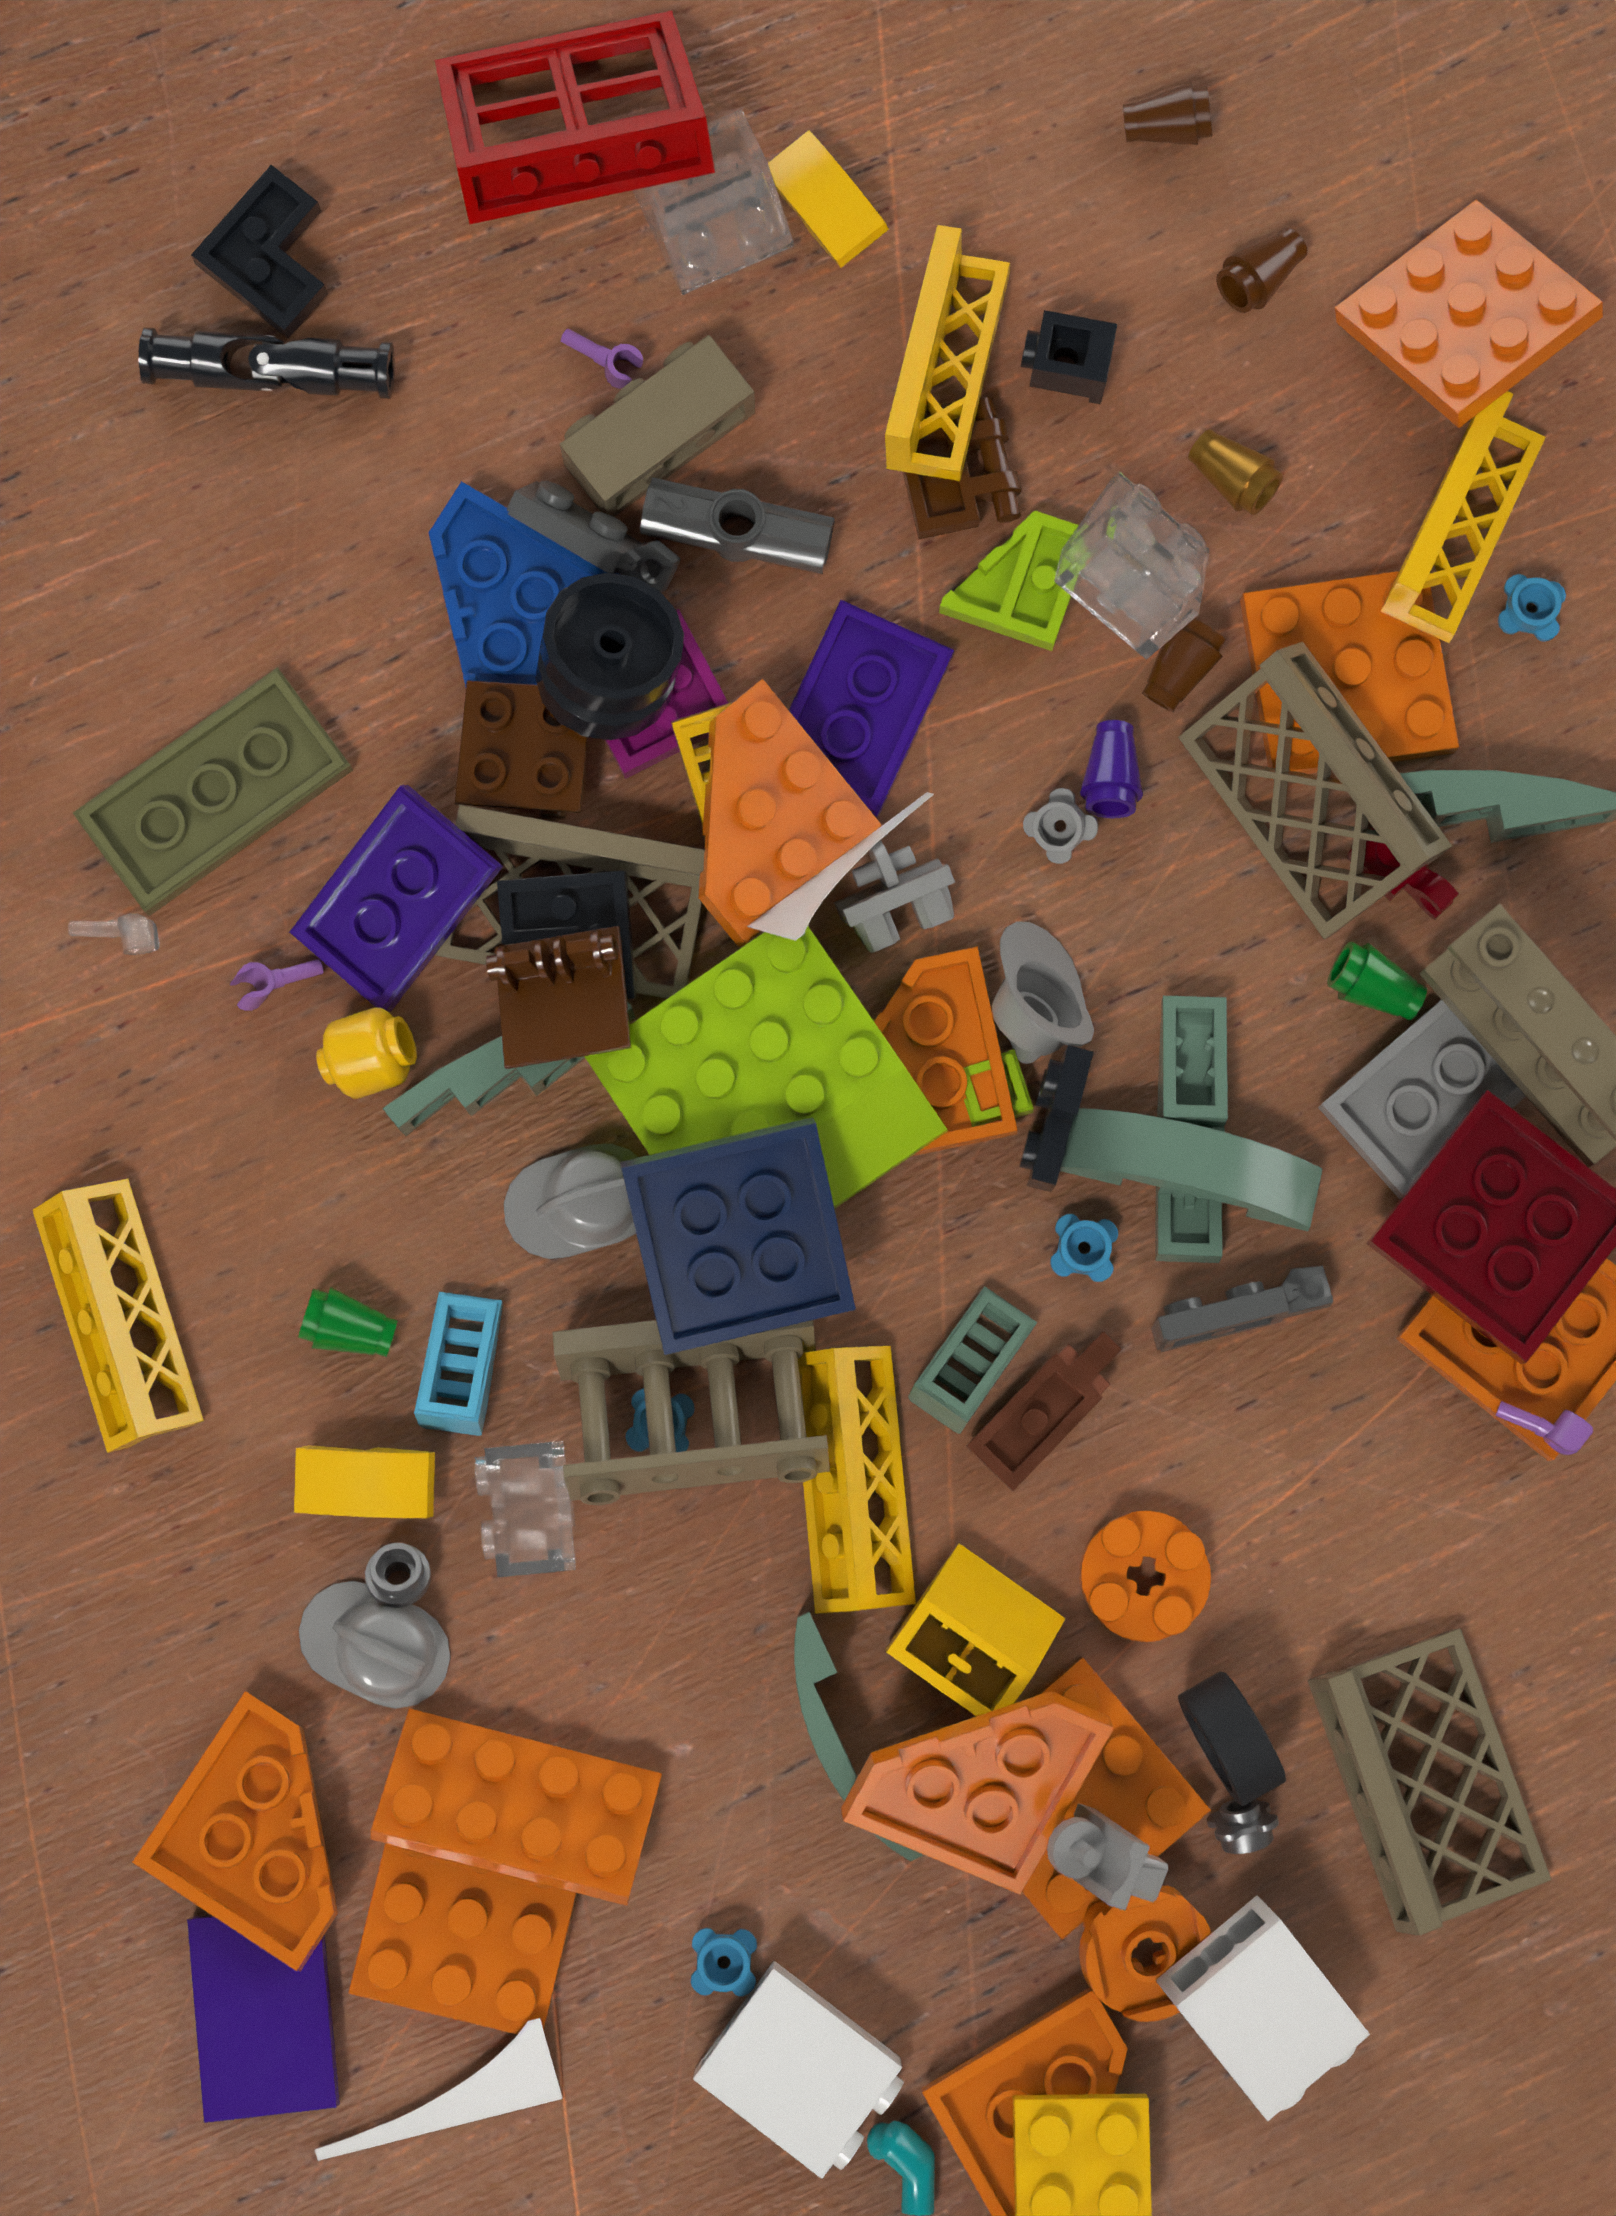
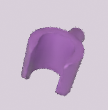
[561,328,643,389]
[230,959,323,1011]
[1495,1401,1593,1455]

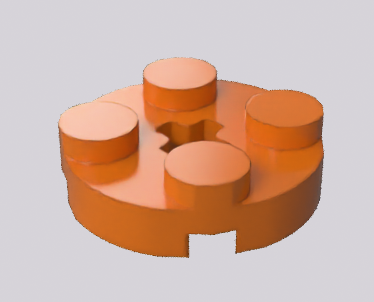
[1079,1511,1211,1642]
[1079,1885,1211,2022]

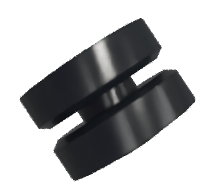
[535,573,684,740]

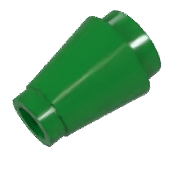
[1327,941,1427,1021]
[298,1287,398,1357]

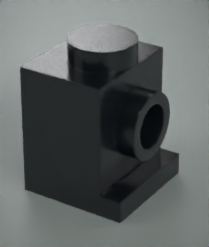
[1021,310,1118,405]

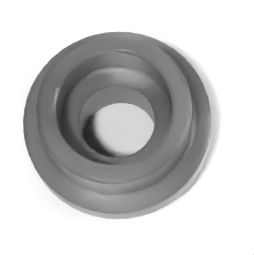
[365,1543,431,1608]

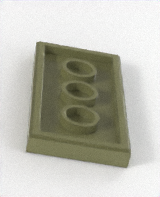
[73,667,353,916]

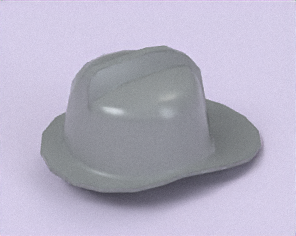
[991,921,1094,1064]
[504,1143,639,1259]
[299,1581,450,1709]

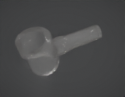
[68,913,160,955]

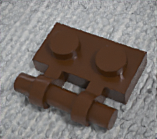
[903,397,1022,540]

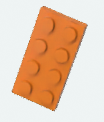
[371,1708,662,1906]

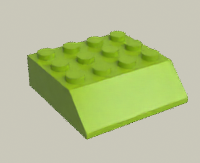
[584,926,948,1209]

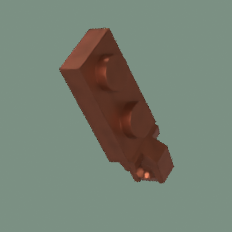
[966,1331,1122,1491]

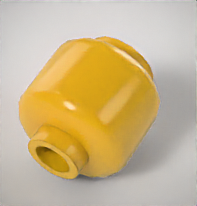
[316,1007,417,1099]

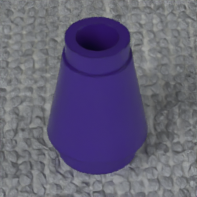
[1080,720,1143,819]

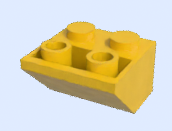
[884,1543,1066,1716]

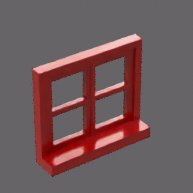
[435,10,715,224]

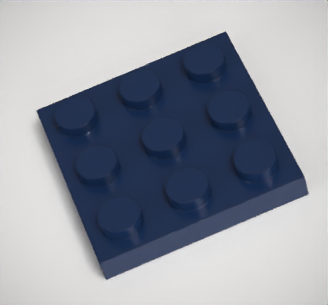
[620,1117,856,1355]

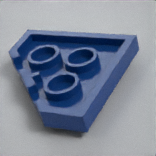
[428,481,621,687]

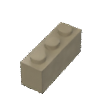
[559,335,755,517]

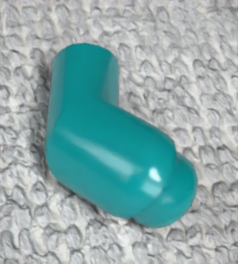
[867,2121,935,2216]

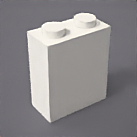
[1155,1895,1370,2121]
[693,1961,904,2179]

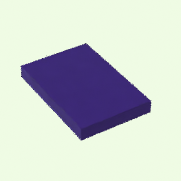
[789,600,954,819]
[289,785,503,1012]
[187,1915,340,2123]

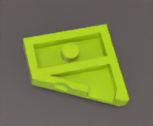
[939,510,1094,651]

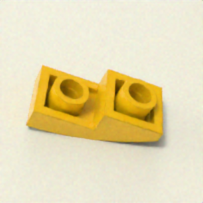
[761,130,889,268]
[294,1445,435,1518]

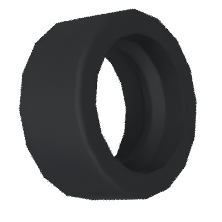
[1178,1671,1286,1806]

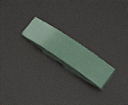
[1356,770,1616,843]
[1155,995,1228,1263]
[382,1002,635,1136]

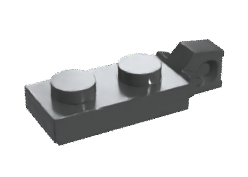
[506,481,681,593]
[1151,1266,1333,1352]

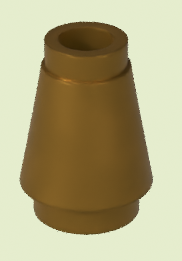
[1188,429,1283,515]

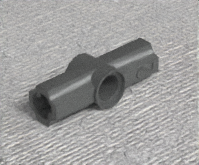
[640,477,835,574]

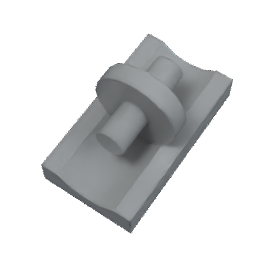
[834,840,955,953]
[1047,1803,1168,1910]

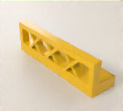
[885,225,1010,481]
[1381,391,1546,643]
[32,1179,204,1453]
[798,1346,916,1614]

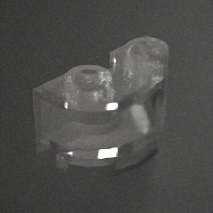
[475,1441,577,1578]

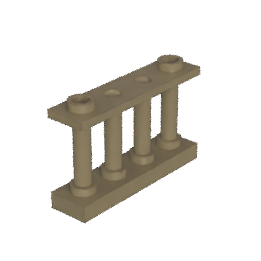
[1419,904,1616,1168]
[552,1320,830,1505]

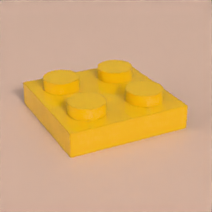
[1013,2093,1152,2216]

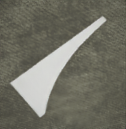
[747,792,934,941]
[315,2018,563,2161]

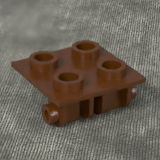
[454,681,588,820]
[486,926,632,1069]

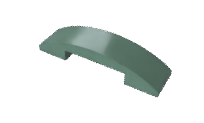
[1060,1108,1323,1231]
[794,1611,922,1862]

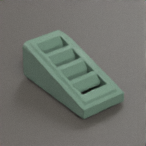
[908,1286,1037,1434]

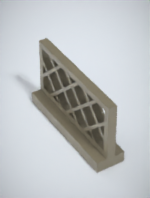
[1178,642,1452,940]
[435,805,705,999]
[1307,1628,1552,1936]

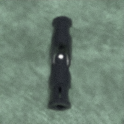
[138,328,395,399]

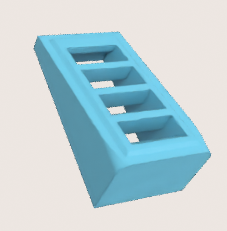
[414,1292,503,1436]

